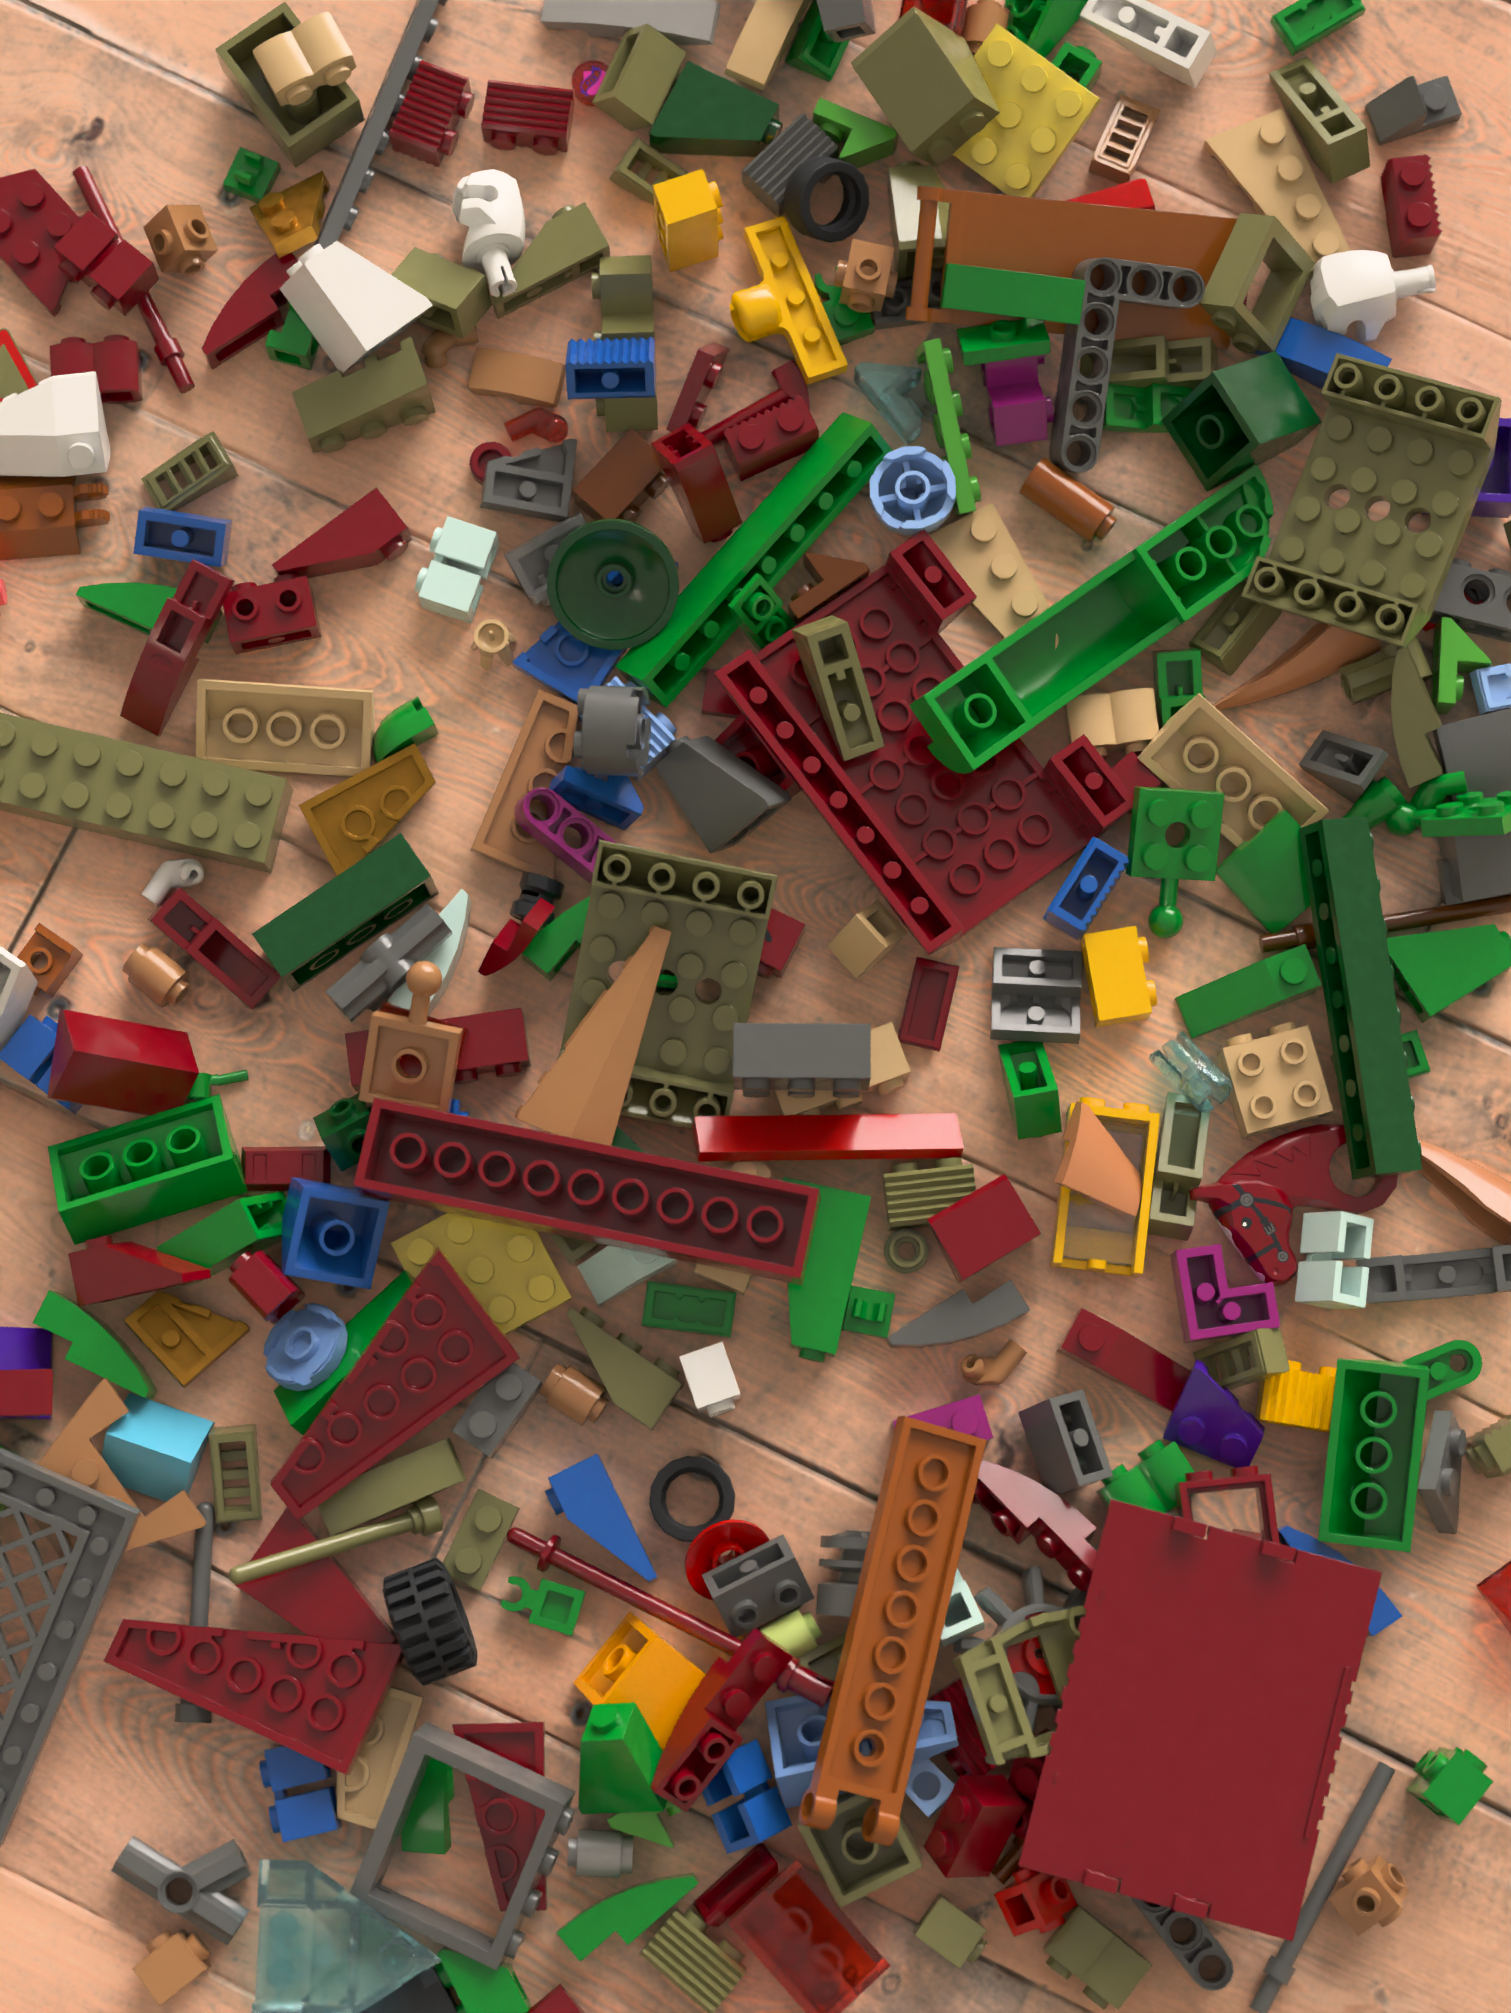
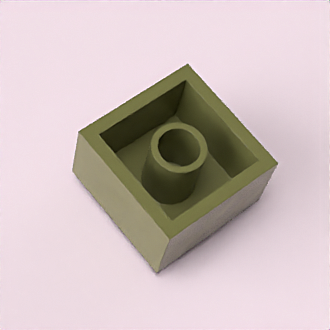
[797,1792,922,1908]

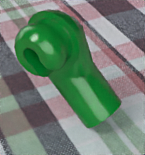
[1410,770,1468,810]

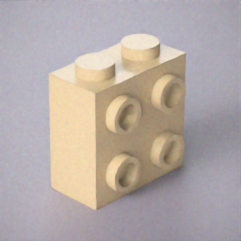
[1217,1022,1334,1139]

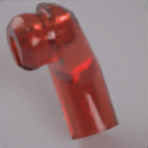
[504,407,569,443]

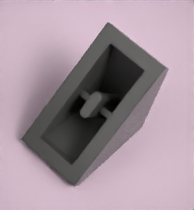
[1299,730,1389,803]

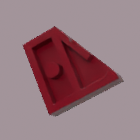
[666,342,730,432]

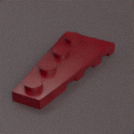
[452,1722,547,1911]

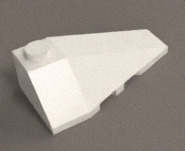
[0,371,111,477]

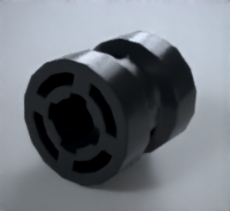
[509,872,565,928]

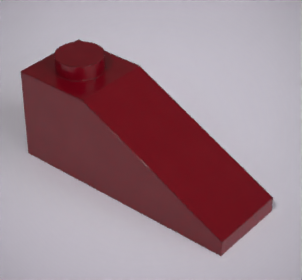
[272,487,412,578]
[68,1236,211,1306]
[1057,1308,1191,1413]

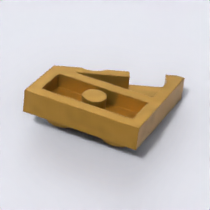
[249,171,330,258]
[124,1290,250,1389]

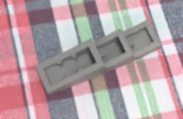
[540,0,721,45]

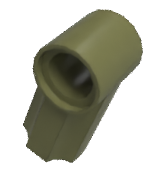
[1338,636,1433,705]

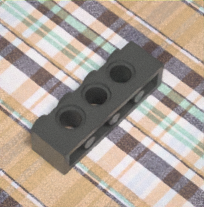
[1428,558,1511,643]

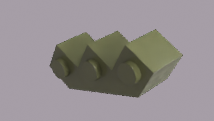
[591,255,658,432]

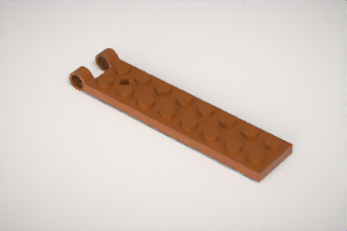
[799,1416,987,1846]

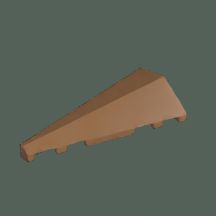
[514,924,671,1146]

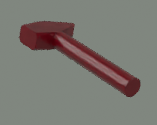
[701,360,810,445]

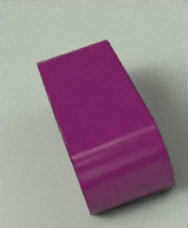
[514,787,617,884]

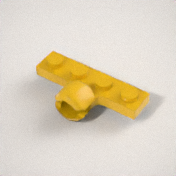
[729,216,848,385]

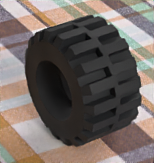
[383,1557,478,1686]

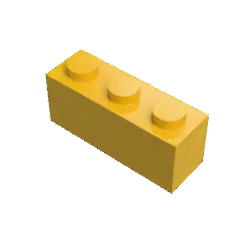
[653,169,724,272]

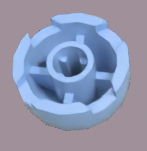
[870,446,956,536]

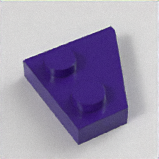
[1163,1359,1265,1468]

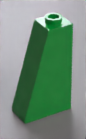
[783,1177,871,1363]

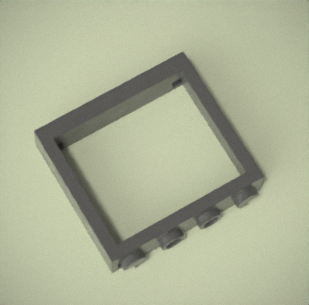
[347,1722,576,1971]

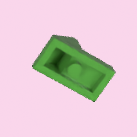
[813,98,898,168]
[1431,617,1492,714]
[607,1801,694,1848]

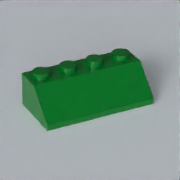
[48,1094,247,1245]
[1318,1358,1430,1552]

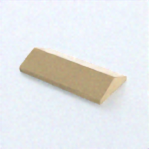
[196,679,375,777]
[1138,693,1329,847]

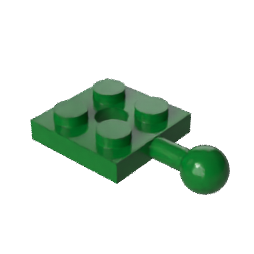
[1126,786,1225,939]
[1385,790,1511,837]

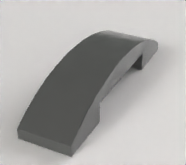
[1356,1245,1511,1304]

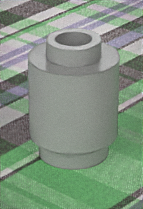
[567,1829,633,1878]

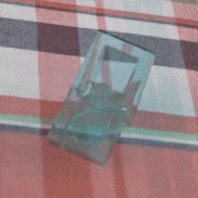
[854,362,923,446]

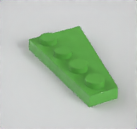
[914,338,981,516]

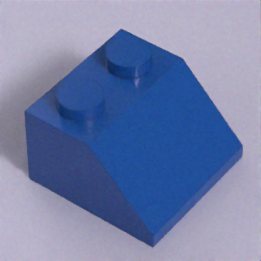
[282,1177,390,1289]

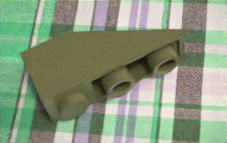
[567,1307,683,1431]

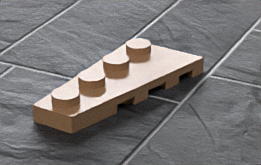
[470,689,578,879]

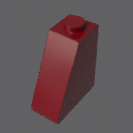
[650,423,743,544]

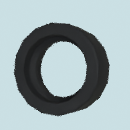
[784,156,869,243]
[649,1456,735,1542]

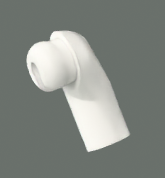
[141,858,204,906]

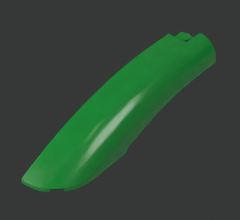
[909,464,1274,774]

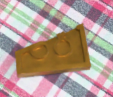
[298,743,436,876]

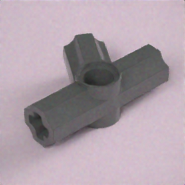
[325,904,452,1022]
[111,1836,252,1946]

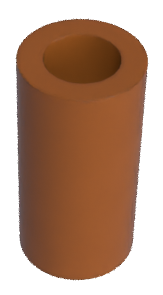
[1019,457,1117,543]

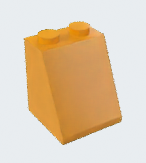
[573,1611,706,1751]

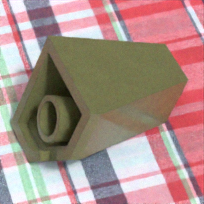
[887,161,949,281]

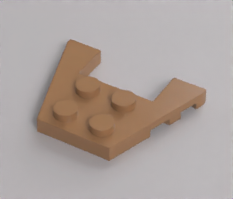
[32,1377,207,1566]

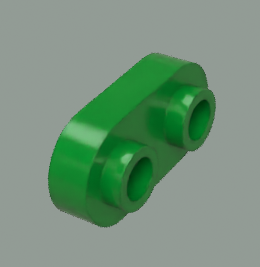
[1401,1340,1482,1400]

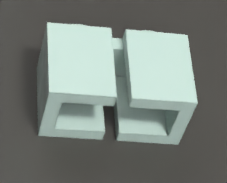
[415,516,500,624]
[1295,1211,1374,1309]

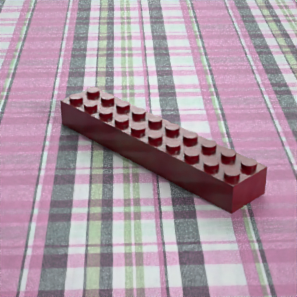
[353,1098,821,1286]

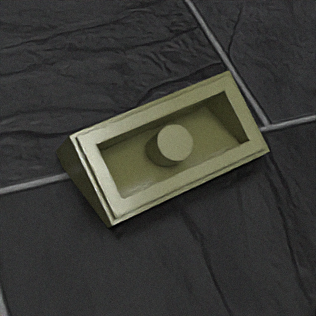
[1189,580,1282,676]

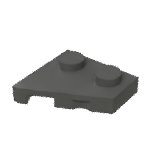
[1418,1410,1467,1534]

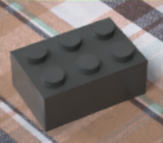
[733,1023,871,1098]

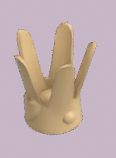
[471,619,516,670]

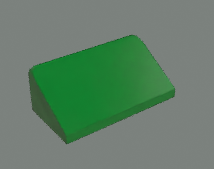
[785,0,850,82]

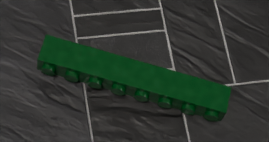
[1299,817,1422,1180]

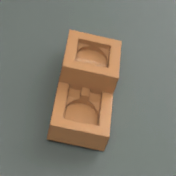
[467,348,566,407]

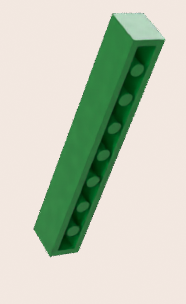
[615,412,893,708]

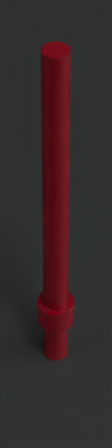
[72,166,195,393]

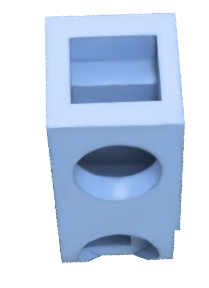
[905,1759,954,1819]

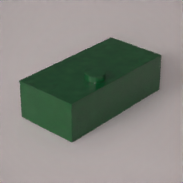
[252,833,439,992]

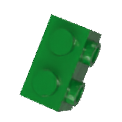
[1406,1747,1494,1825]

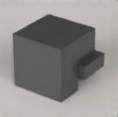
[1436,831,1511,906]

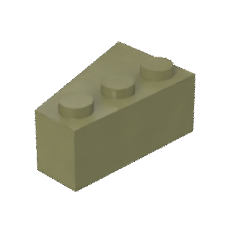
[292,337,435,453]

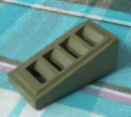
[609,137,689,205]
[141,431,238,511]
[1193,1328,1289,1390]
[209,1424,262,1523]

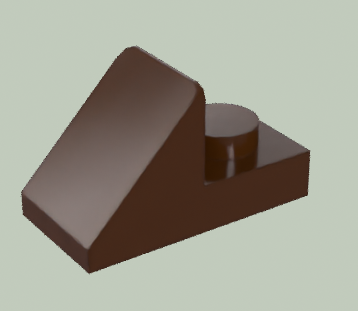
[788,552,870,625]

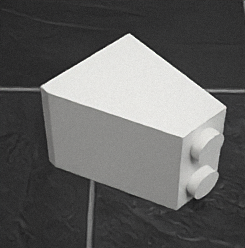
[279,241,433,373]

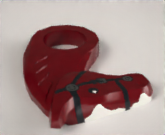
[1189,1124,1398,1287]

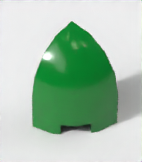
[373,696,439,763]

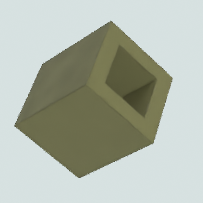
[913,1893,988,1969]

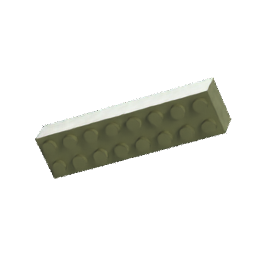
[0,712,293,873]

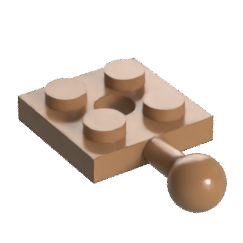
[359,961,463,1113]

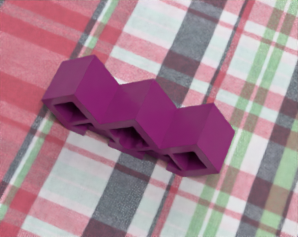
[980,355,1054,446]

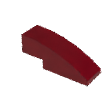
[201,252,298,370]
[148,887,281,1009]

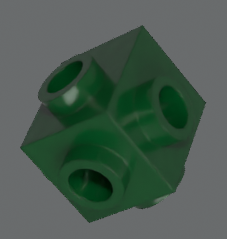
[313,1092,372,1172]

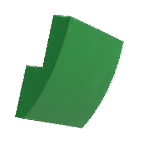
[1216,810,1310,934]

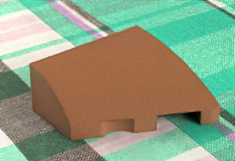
[1054,1102,1142,1217]

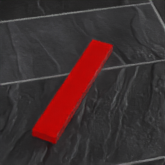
[692,1113,964,1162]

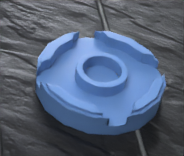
[263,1303,348,1391]

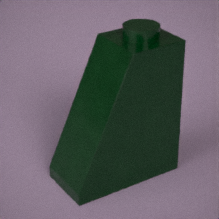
[649,61,783,157]

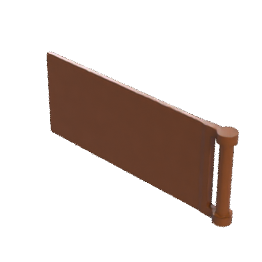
[905,186,1237,350]

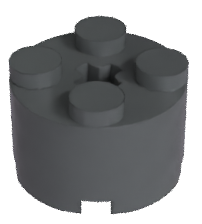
[573,685,651,776]

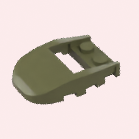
[952,1605,1086,1765]

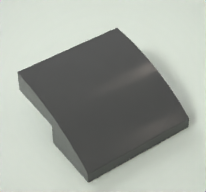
[1432,708,1511,802]
[990,947,1082,1044]

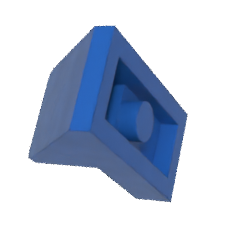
[549,765,644,831]

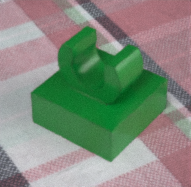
[223,147,281,203]
[843,1285,895,1339]

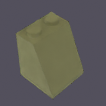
[851,6,1000,167]

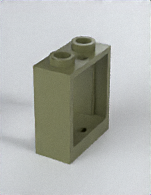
[1199,213,1315,353]

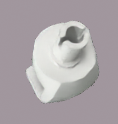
[451,169,525,297]
[1310,250,1436,343]

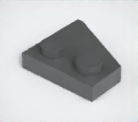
[480,438,577,522]

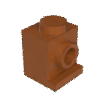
[17,923,83,998]

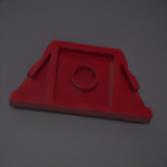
[0,169,80,317]

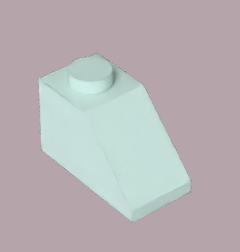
[578,1245,677,1306]

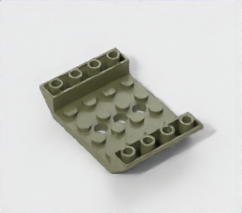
[1241,353,1502,648]
[557,840,778,1130]

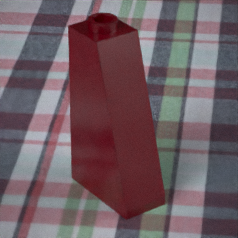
[234,1508,398,1644]

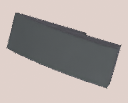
[886,1280,1030,1348]

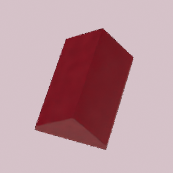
[47,1009,199,1116]

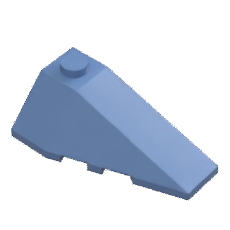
[765,1695,958,1809]

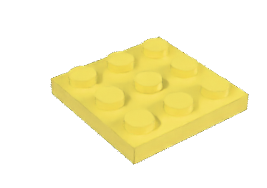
[953,23,1101,198]
[391,1212,572,1335]

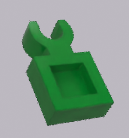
[815,266,875,346]
[501,1576,586,1636]

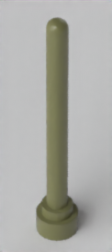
[229,1496,443,1585]

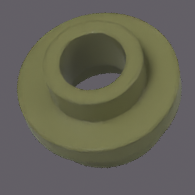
[884,1228,929,1274]

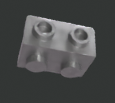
[504,512,587,606]

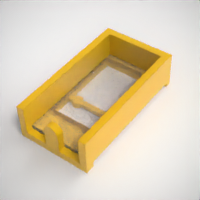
[1050,1097,1160,1277]

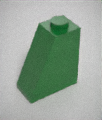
[1387,924,1511,1023]
[156,1191,287,1287]
[578,1702,667,1814]

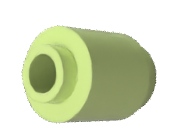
[760,1608,823,1658]

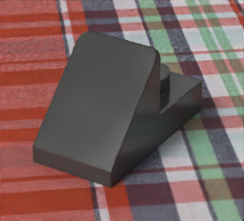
[1365,76,1462,145]

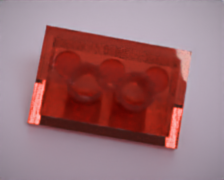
[727,1859,891,2013]

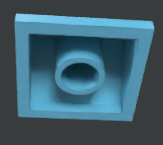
[102,1393,215,1502]

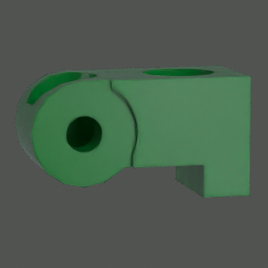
[265,301,319,371]

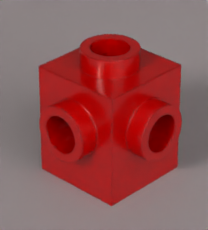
[994,1867,1078,1937]

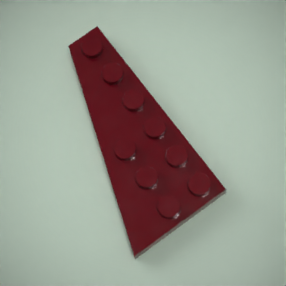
[270,1247,520,1521]
[104,1619,404,1775]

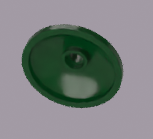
[547,519,679,650]

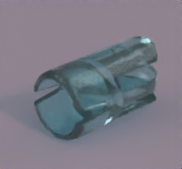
[1149,1031,1232,1113]

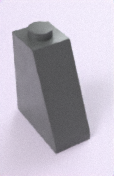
[655,735,792,853]

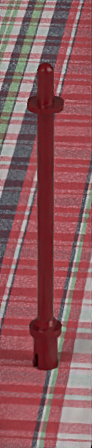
[507,1527,835,1709]

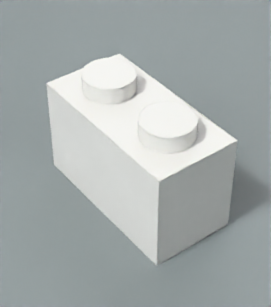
[679,1342,741,1418]

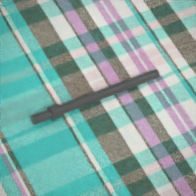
[1249,1761,1396,2013]

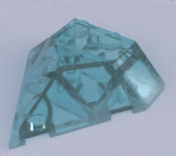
[252,1859,442,2013]

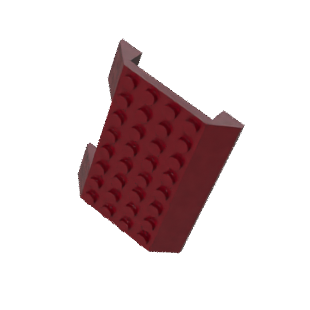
[714,530,1134,955]

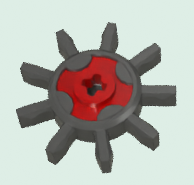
[953,1567,1087,1733]

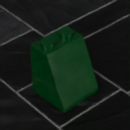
[1161,351,1322,491]

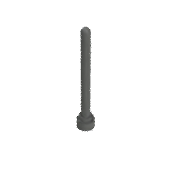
[175,1502,214,1723]

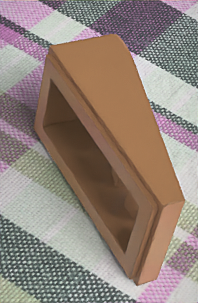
[1088,94,1160,184]

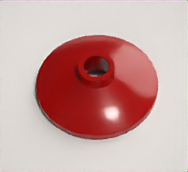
[684,1520,770,1601]

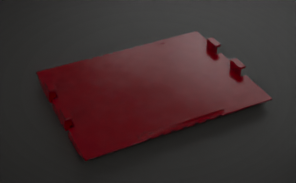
[1018,1499,1382,1942]

